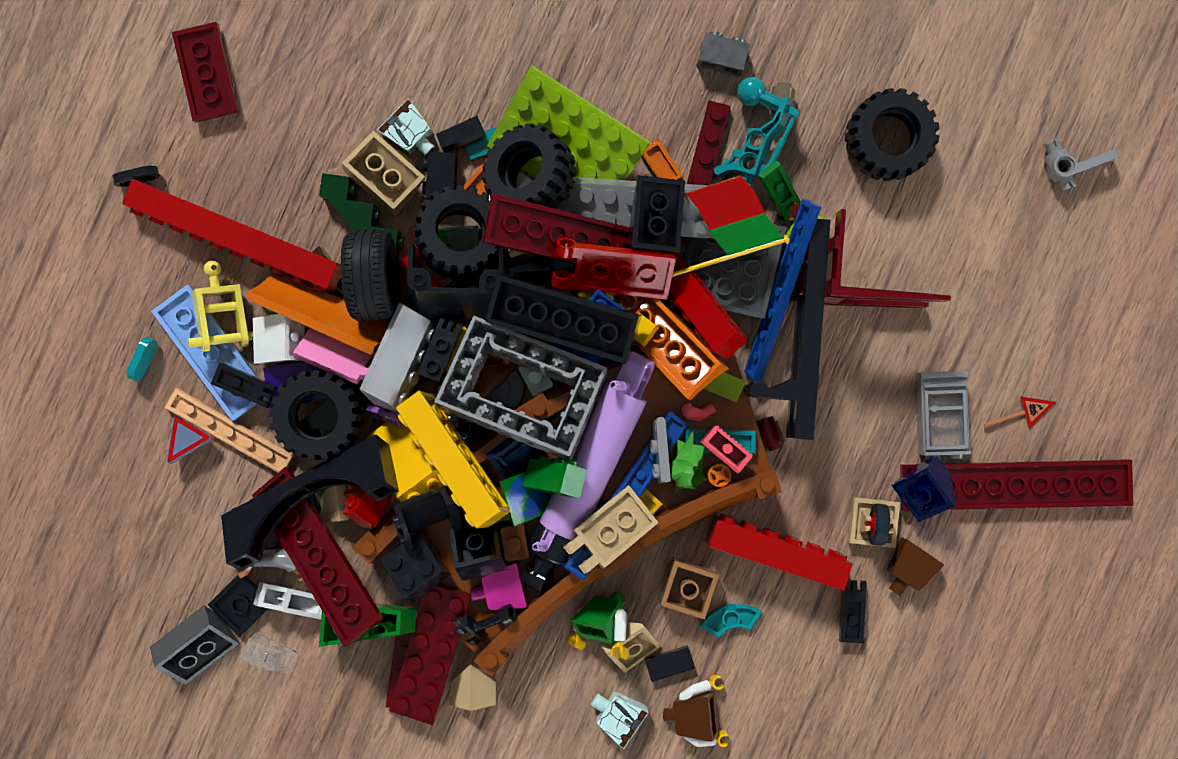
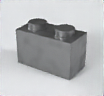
[697,32,750,76]

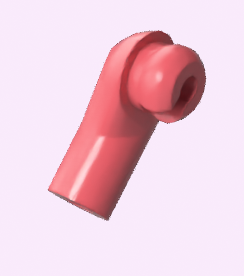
[681,402,717,422]

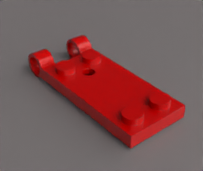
[551,238,676,299]

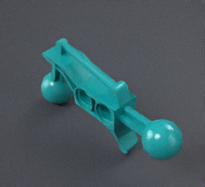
[714,77,800,186]

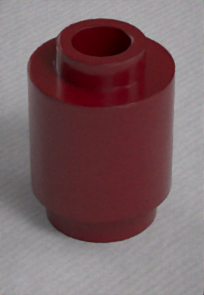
[756,416,785,451]

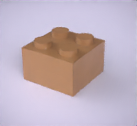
[659,557,719,620]

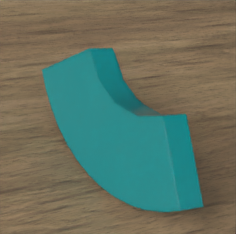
[699,603,762,638]

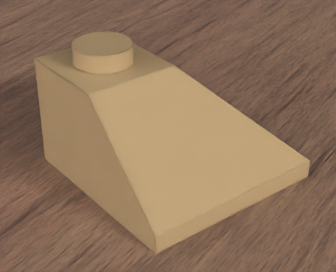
[599,622,662,673]

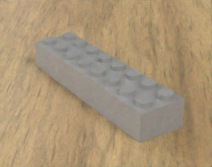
[558,177,715,239]

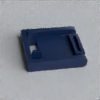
[486,437,552,479]

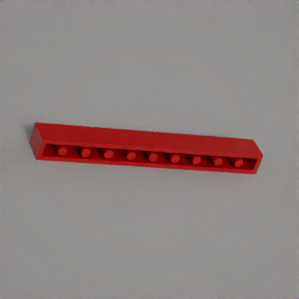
[122,179,341,293]

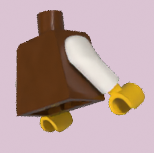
[663,674,729,747]

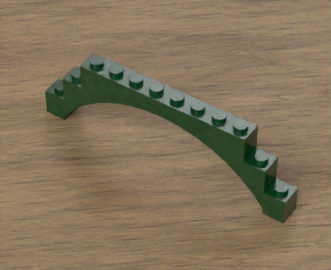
[284,173,404,446]

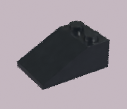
[628,175,685,255]

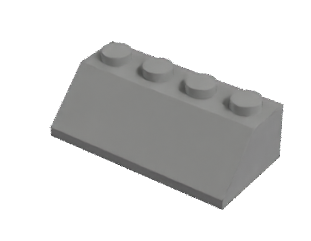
[360,304,436,413]

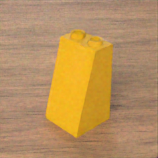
[366,422,444,502]

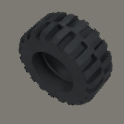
[845,88,940,181]
[482,124,576,209]
[415,185,499,280]
[269,370,365,461]

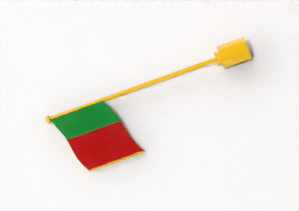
[578,176,790,300]

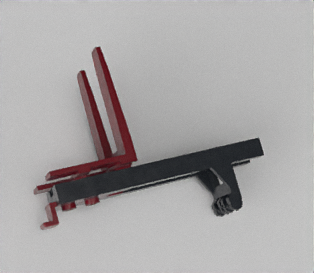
[743,203,951,440]

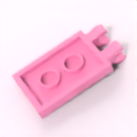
[293,328,376,384]

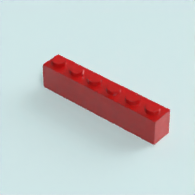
[669,252,748,360]

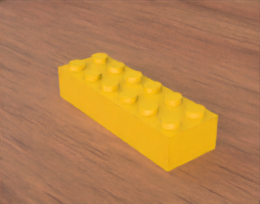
[396,391,511,528]

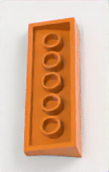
[246,272,390,355]
[613,294,729,400]

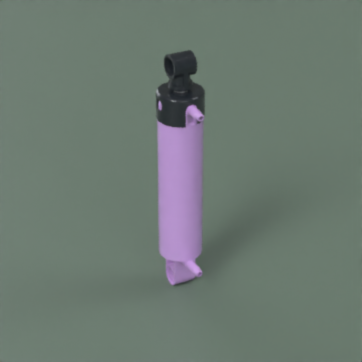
[521,351,655,594]

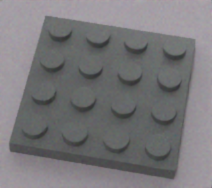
[685,225,788,319]

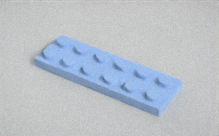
[151,284,266,421]

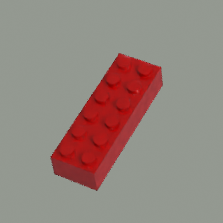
[705,513,853,591]

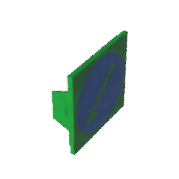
[500,471,549,526]

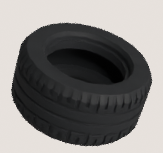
[341,229,400,321]

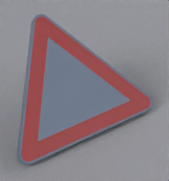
[167,415,212,464]

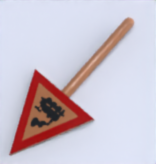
[984,396,1056,429]

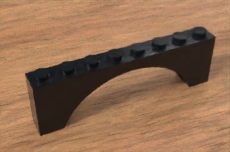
[221,435,399,571]

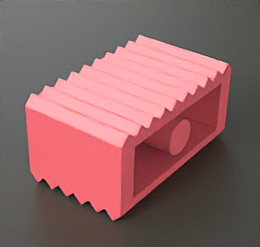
[699,425,752,473]

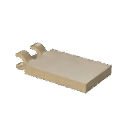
[563,485,659,574]

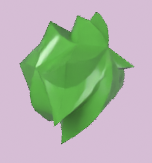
[669,429,707,494]

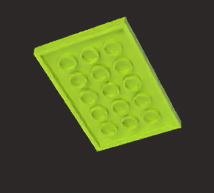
[487,66,650,180]

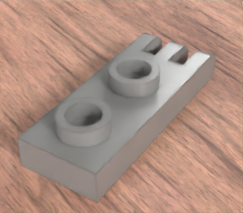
[650,417,671,483]

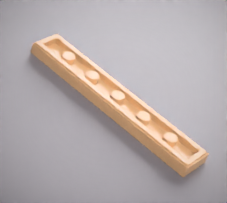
[165,388,295,473]

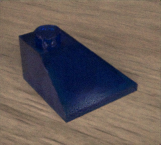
[891,455,956,522]

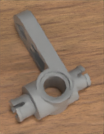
[1044,139,1120,192]

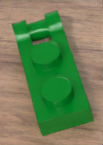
[758,161,801,221]

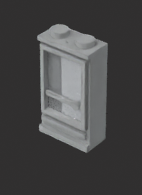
[915,371,971,460]

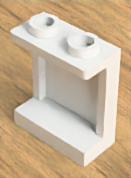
[253,314,305,364]

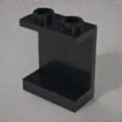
[392,486,463,551]

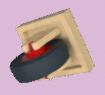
[848,497,900,548]

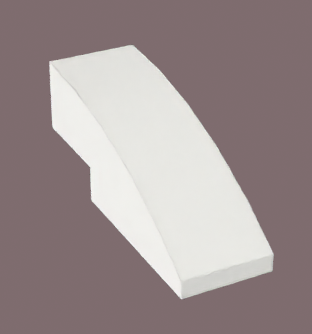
[253,582,322,619]

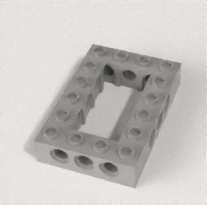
[434,316,608,460]

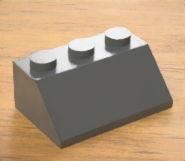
[150,605,240,685]

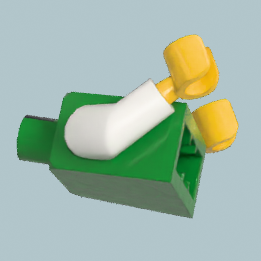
[568,591,629,660]

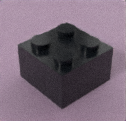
[449,522,508,581]
[380,532,451,601]

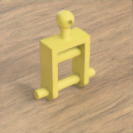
[187,261,253,352]

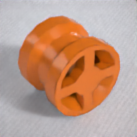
[706,463,731,487]

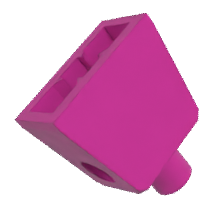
[470,561,528,610]

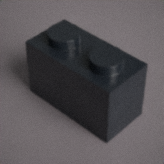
[422,152,458,200]

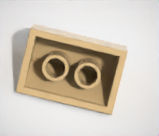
[342,131,425,217]

